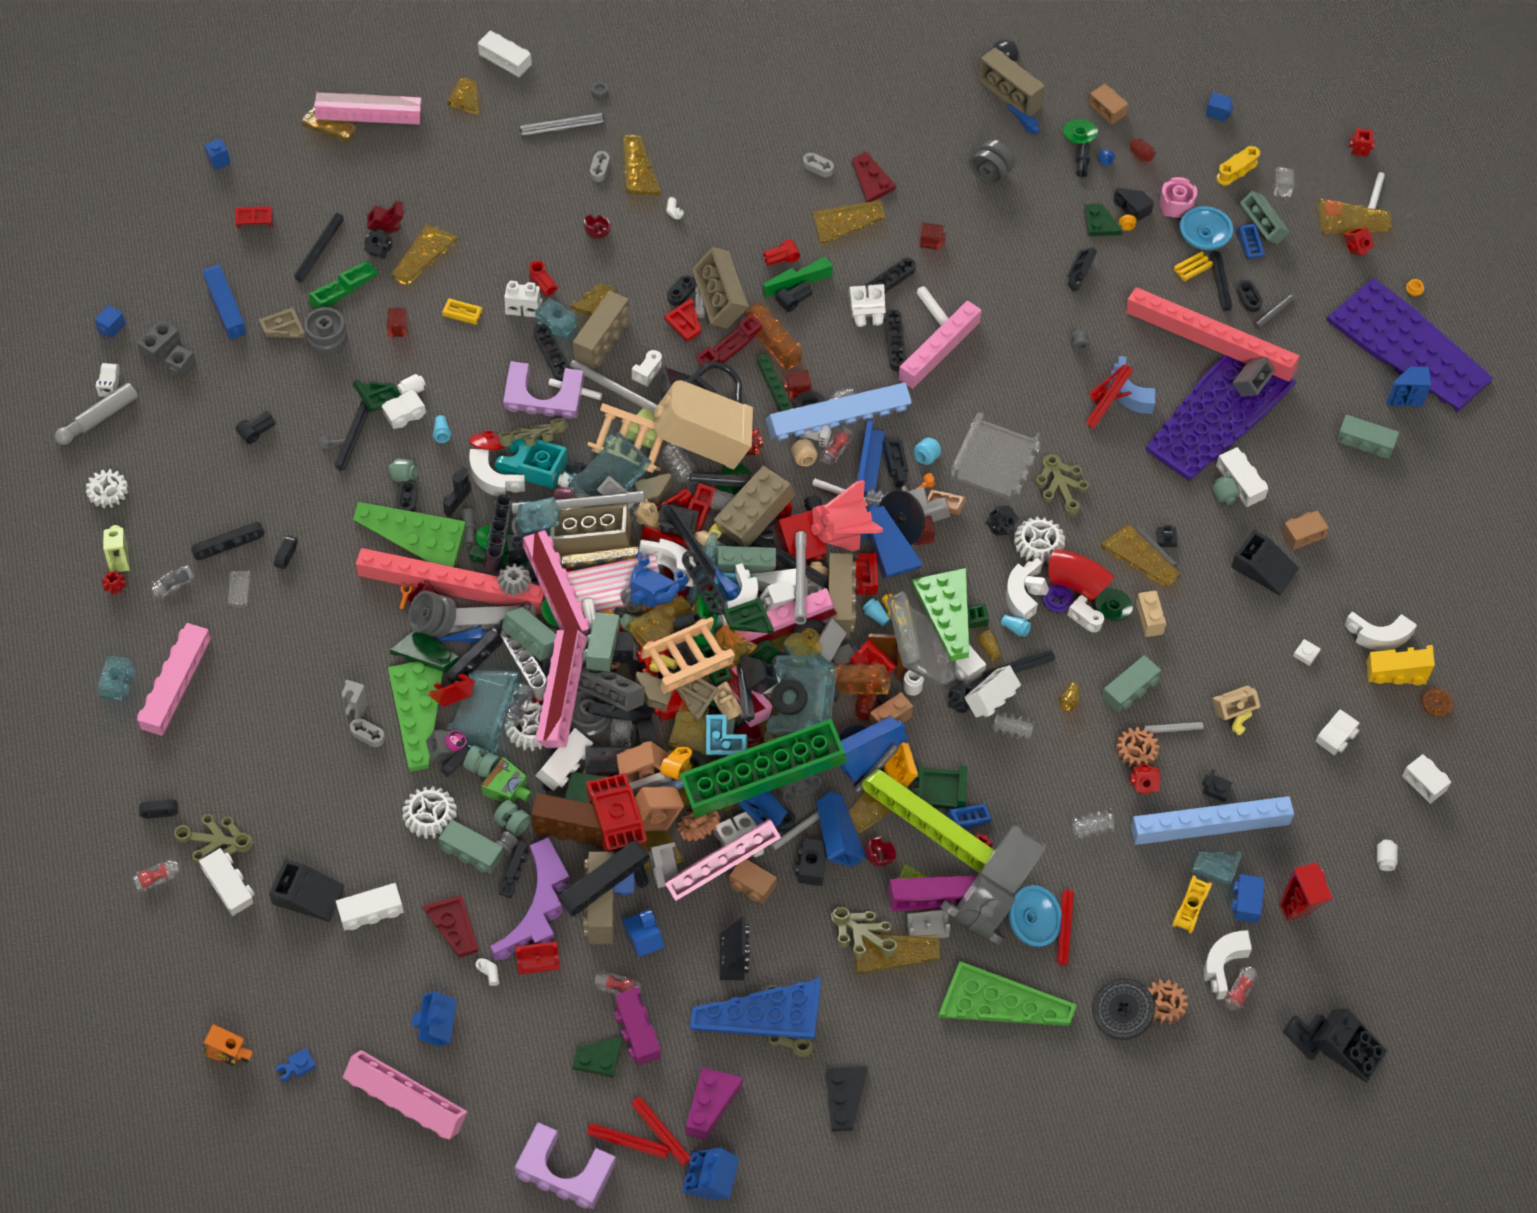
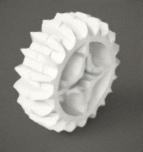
[1014,516,1065,564]
[505,699,543,751]
[402,786,457,839]

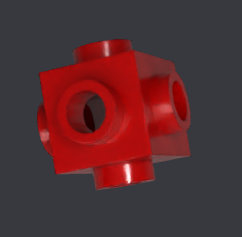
[1349,128,1375,157]
[1344,227,1374,256]
[1130,764,1160,794]

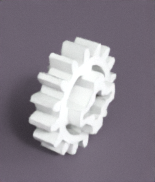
[86,469,128,508]

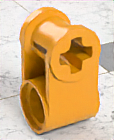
[660,747,692,780]

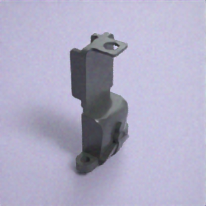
[941,825,1046,945]

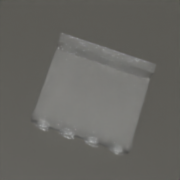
[950,412,1041,501]
[887,591,957,687]

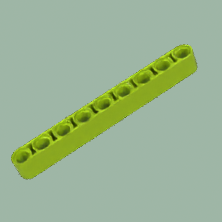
[862,769,994,873]

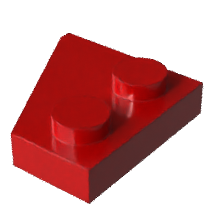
[664,299,701,343]

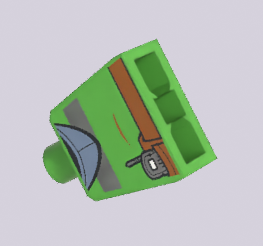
[481,757,532,803]

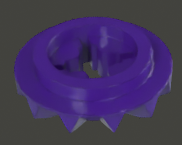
[1043,585,1073,614]

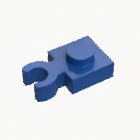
[276,1048,317,1082]

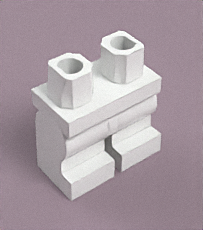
[505,281,542,318]
[848,284,886,327]
[714,812,764,857]

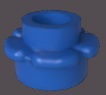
[1098,149,1115,166]

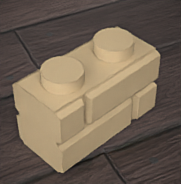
[1136,591,1166,637]
[1212,685,1260,720]

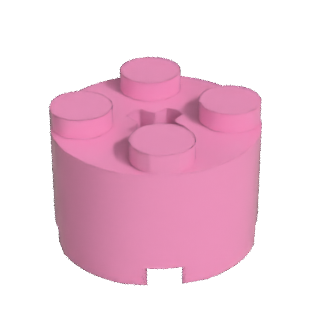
[1159,177,1197,218]

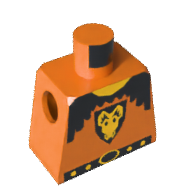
[203,1024,254,1066]

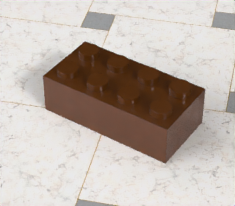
[531,793,604,849]

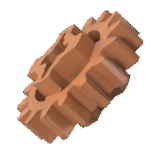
[1116,727,1160,768]
[677,811,720,842]
[1147,979,1188,1025]

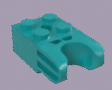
[494,435,569,489]

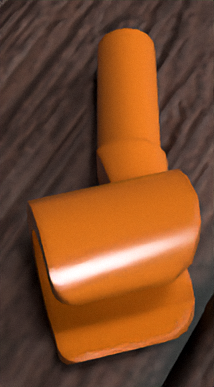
[916,473,935,489]
[399,584,415,610]

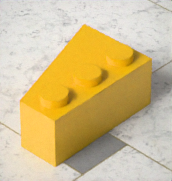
[1366,645,1435,685]

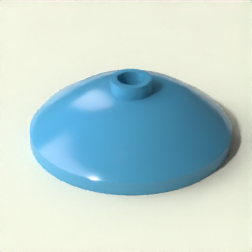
[1180,206,1233,250]
[1008,885,1062,947]

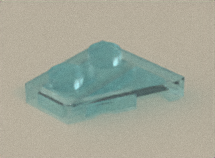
[1192,852,1242,886]

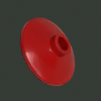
[469,430,504,450]

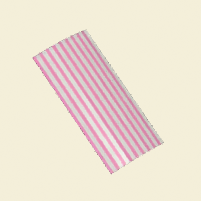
[567,554,666,618]

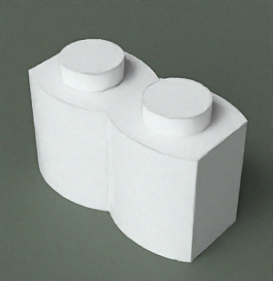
[382,390,426,429]
[1315,709,1359,756]

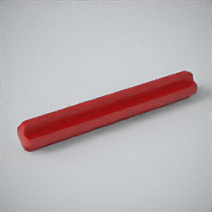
[1085,365,1133,429]
[1057,889,1074,966]
[631,1097,691,1166]
[587,1123,669,1159]

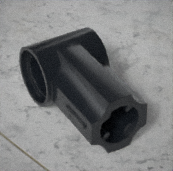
[775,281,813,312]
[235,411,276,444]

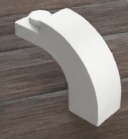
[469,449,525,496]
[638,539,696,587]
[1006,558,1043,620]
[718,563,758,629]
[1344,612,1417,651]
[1204,930,1252,999]

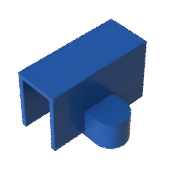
[622,909,665,957]
[411,991,456,1047]

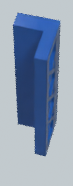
[858,420,885,496]
[738,791,787,827]

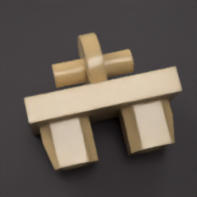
[633,498,661,529]
[713,681,742,721]

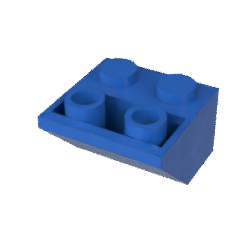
[1386,367,1431,407]
[682,1148,739,1200]

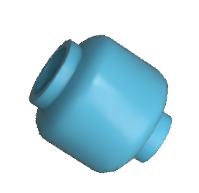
[914,438,941,465]

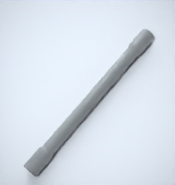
[569,360,657,413]
[512,491,645,514]
[794,531,807,625]

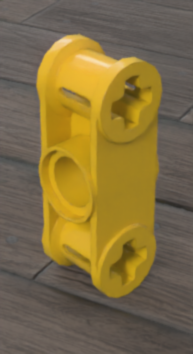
[1217,146,1260,186]
[1172,875,1212,934]

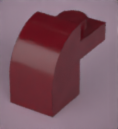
[367,201,404,233]

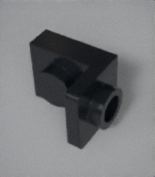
[1202,769,1233,802]

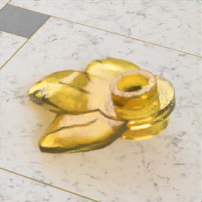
[784,628,822,662]

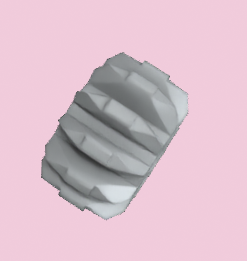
[498,563,531,597]

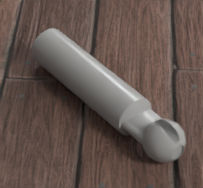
[55,383,138,445]

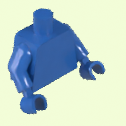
[629,552,688,608]

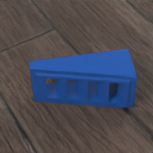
[1236,224,1265,259]
[946,804,992,830]

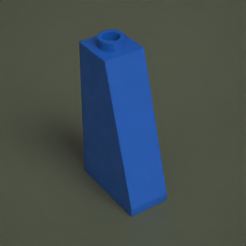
[202,264,246,340]
[866,505,922,579]
[839,716,908,782]
[816,792,866,867]

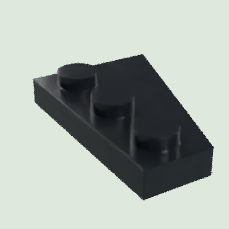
[826,1066,868,1132]

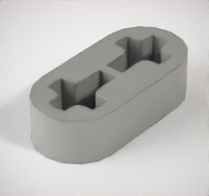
[590,151,610,182]
[803,153,834,177]
[350,718,385,747]

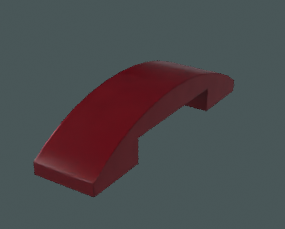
[695,313,763,371]

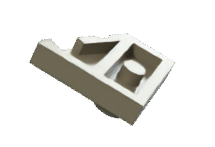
[259,308,306,338]
[676,678,719,722]

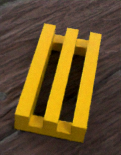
[1173,251,1213,282]
[442,299,483,325]

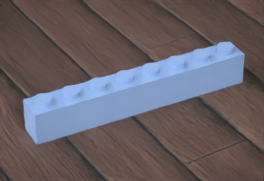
[765,382,912,441]
[1131,796,1294,845]

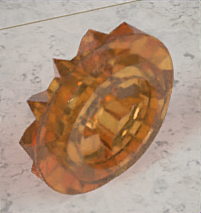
[1422,688,1454,718]

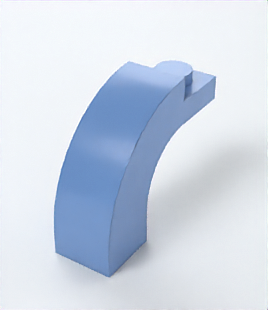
[1109,356,1155,414]

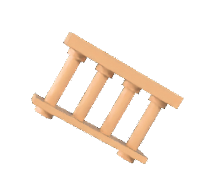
[588,403,663,473]
[641,617,735,694]

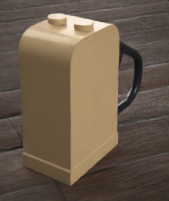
[654,362,753,469]

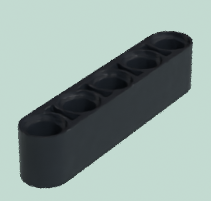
[484,495,512,572]
[558,841,650,916]

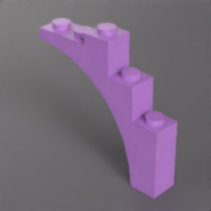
[490,838,570,961]

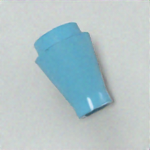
[433,416,451,443]
[862,598,890,627]
[1001,615,1031,637]

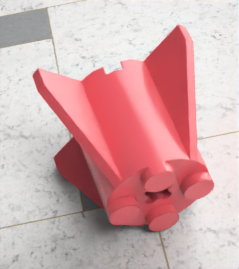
[811,480,883,551]

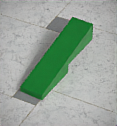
[762,256,833,298]
[308,261,378,309]

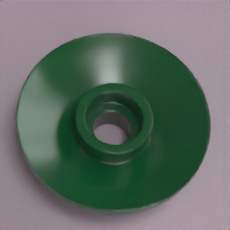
[1095,589,1133,621]

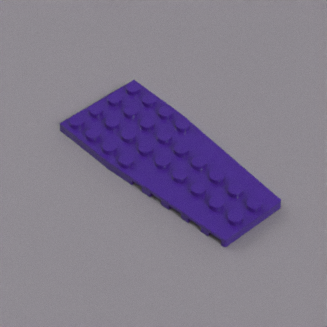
[1326,277,1492,412]
[1146,355,1296,481]

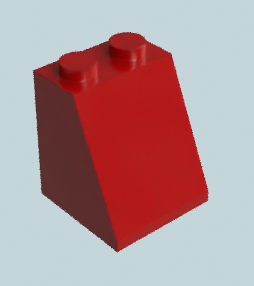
[773,510,828,562]

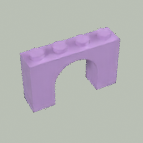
[503,361,584,419]
[515,1123,616,1209]

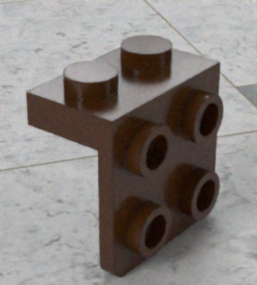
[867,634,910,679]

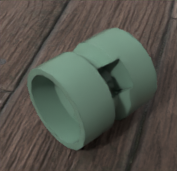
[463,745,500,779]
[493,800,532,837]

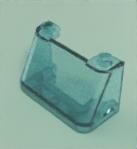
[567,431,652,508]
[767,654,836,736]
[447,670,521,754]

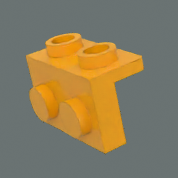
[883,742,918,788]

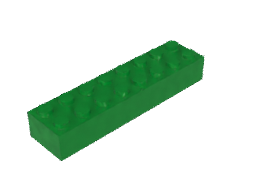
[680,719,847,818]

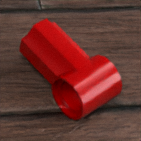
[763,239,801,266]
[529,260,558,297]

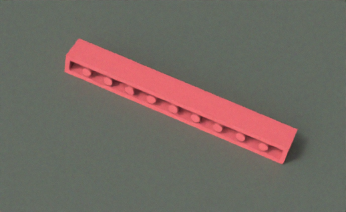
[1127,287,1299,382]
[356,548,546,615]

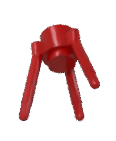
[1089,364,1132,403]
[657,488,693,510]

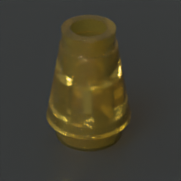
[977,630,1002,660]
[1059,682,1080,711]

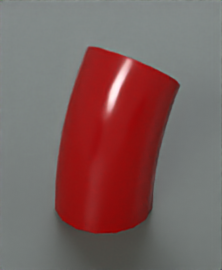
[1048,549,1115,602]

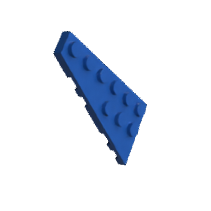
[690,977,822,1040]

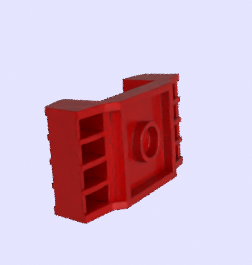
[586,773,647,852]

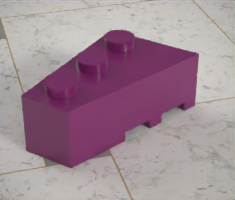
[613,987,661,1066]
[686,1068,743,1140]

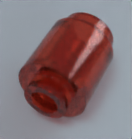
[1130,138,1156,163]
[855,690,878,720]

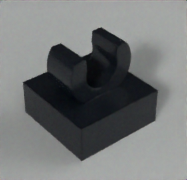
[1156,525,1177,547]

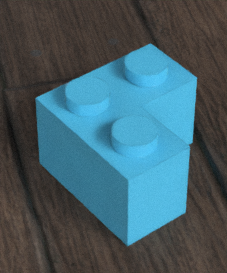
[706,715,748,757]

